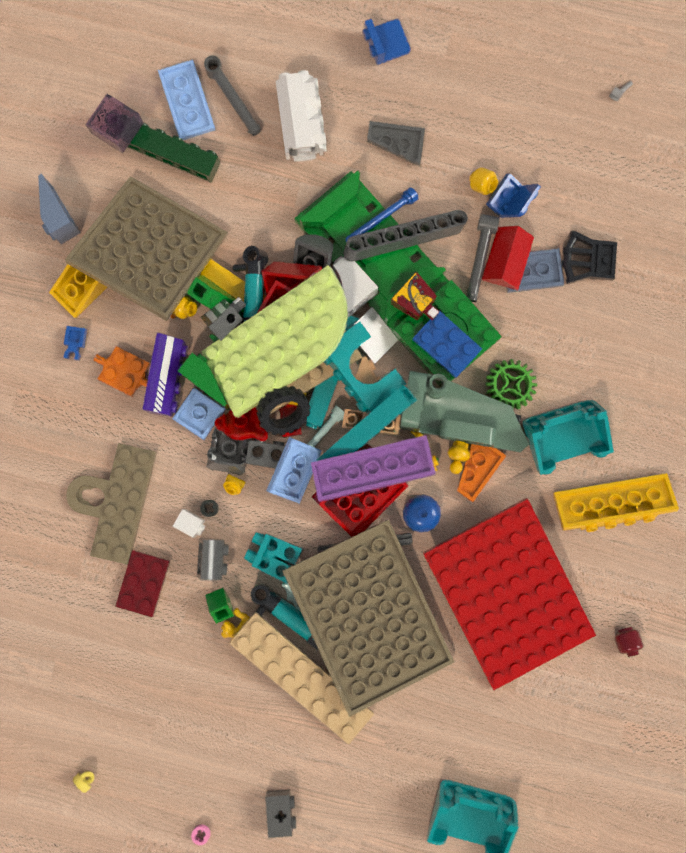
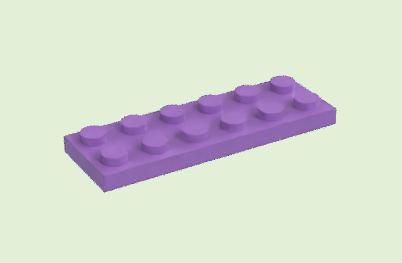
[311,435,436,502]

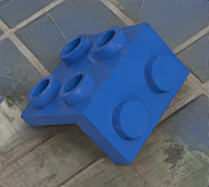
[362,19,411,65]
[486,173,541,218]

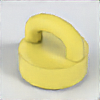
[73,771,95,793]

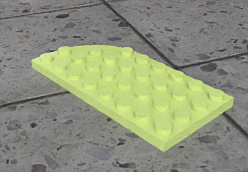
[201,265,348,417]

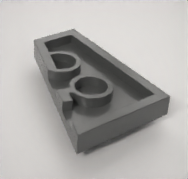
[367,121,425,167]

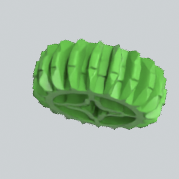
[485,359,537,410]

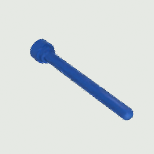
[346,187,418,242]

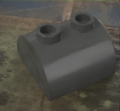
[293,235,333,269]
[197,538,229,580]

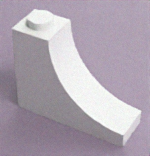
[333,256,378,318]

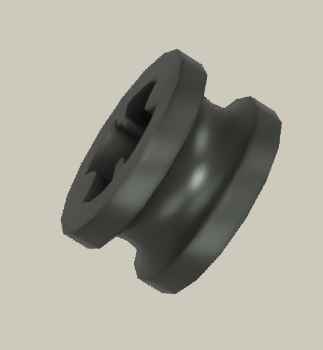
[200,500,219,517]

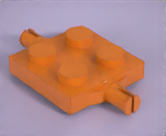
[94,346,151,397]

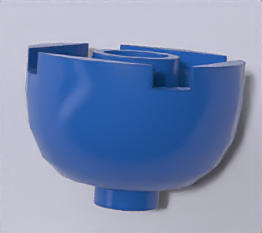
[402,494,441,533]

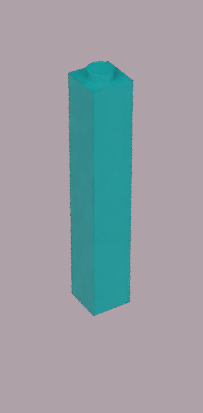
[306,316,359,430]
[316,385,417,461]

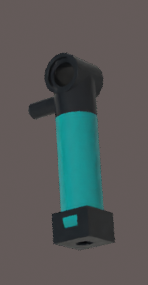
[232,245,269,325]
[251,584,318,650]

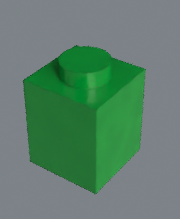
[205,588,234,624]

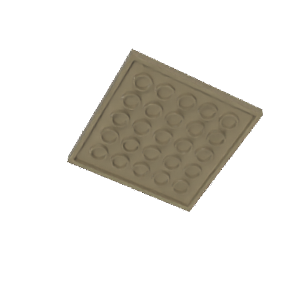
[65,176,228,321]

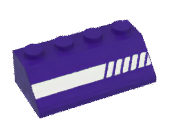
[142,333,188,417]

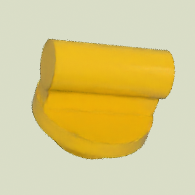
[223,474,246,495]

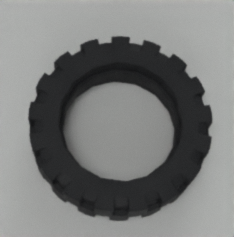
[256,386,310,435]

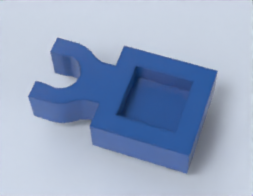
[64,326,87,361]

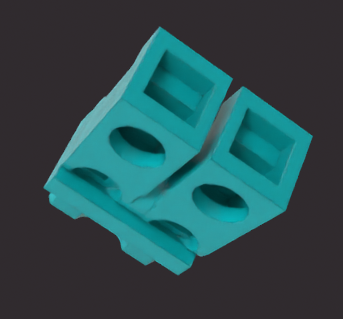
[244,532,304,584]

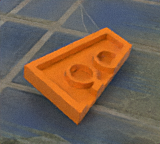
[457,444,506,503]

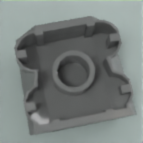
[206,427,251,475]

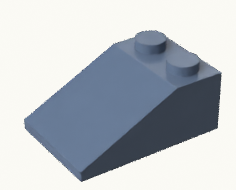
[38,173,81,244]

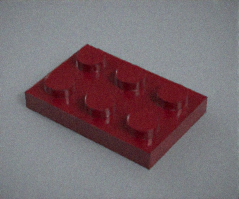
[115,550,170,617]

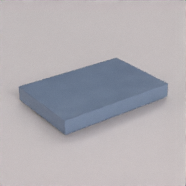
[507,248,564,293]

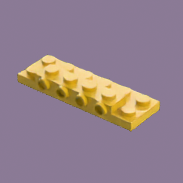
[553,473,679,532]

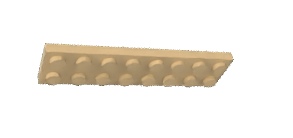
[229,611,374,744]

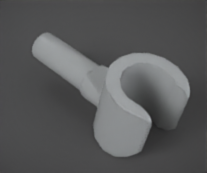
[609,81,633,101]

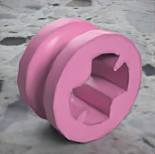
[191,825,211,845]

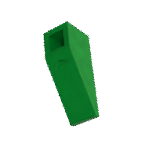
[187,275,243,318]

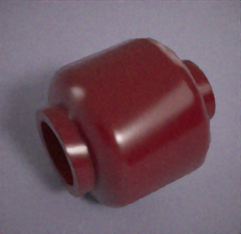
[614,627,644,657]

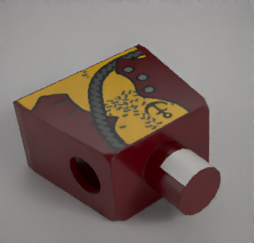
[391,272,440,320]

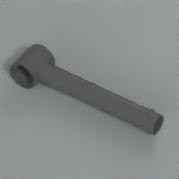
[204,55,261,136]
[466,213,500,302]

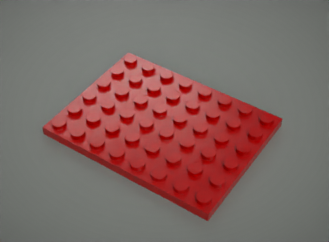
[423,498,596,691]

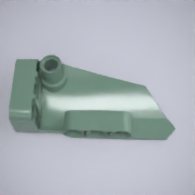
[400,371,529,452]

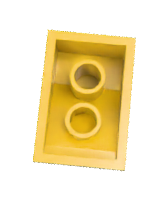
[49,264,107,318]

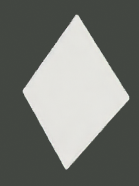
[355,307,398,363]

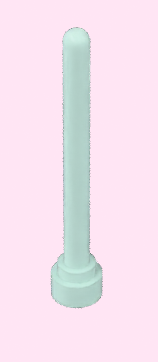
[308,405,344,447]

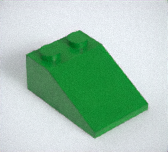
[178,353,230,410]

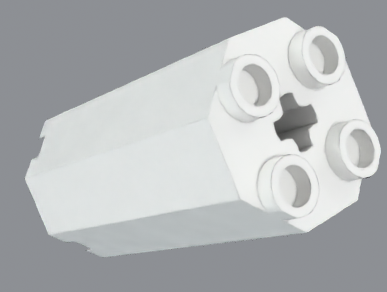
[276,70,327,162]

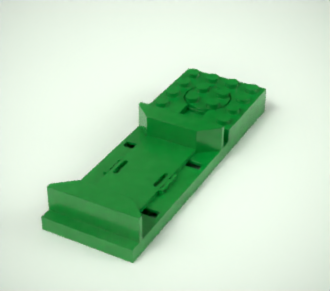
[294,170,502,388]

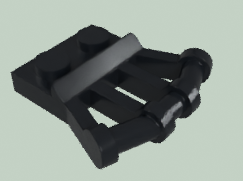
[562,230,617,285]

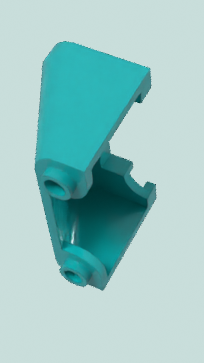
[522,400,614,475]
[427,780,519,853]

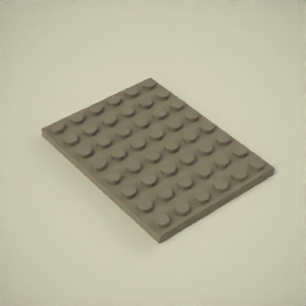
[282,520,454,717]

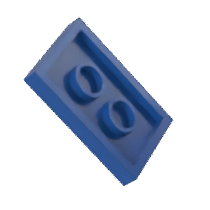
[412,312,482,378]

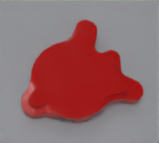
[215,406,268,441]

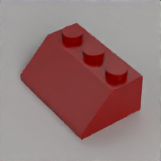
[261,261,322,294]

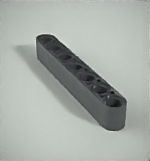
[343,210,468,261]

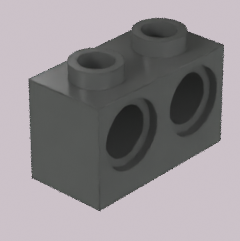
[245,438,285,469]

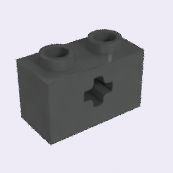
[265,789,296,838]

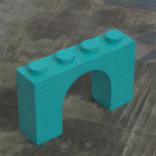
[324,321,407,414]

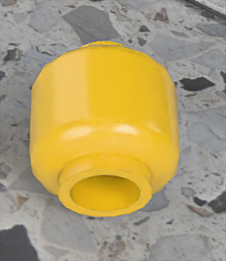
[469,167,498,195]

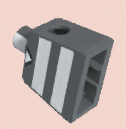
[200,297,246,341]

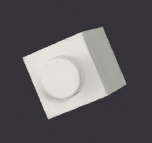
[173,509,206,538]

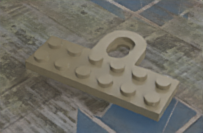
[66,443,157,565]

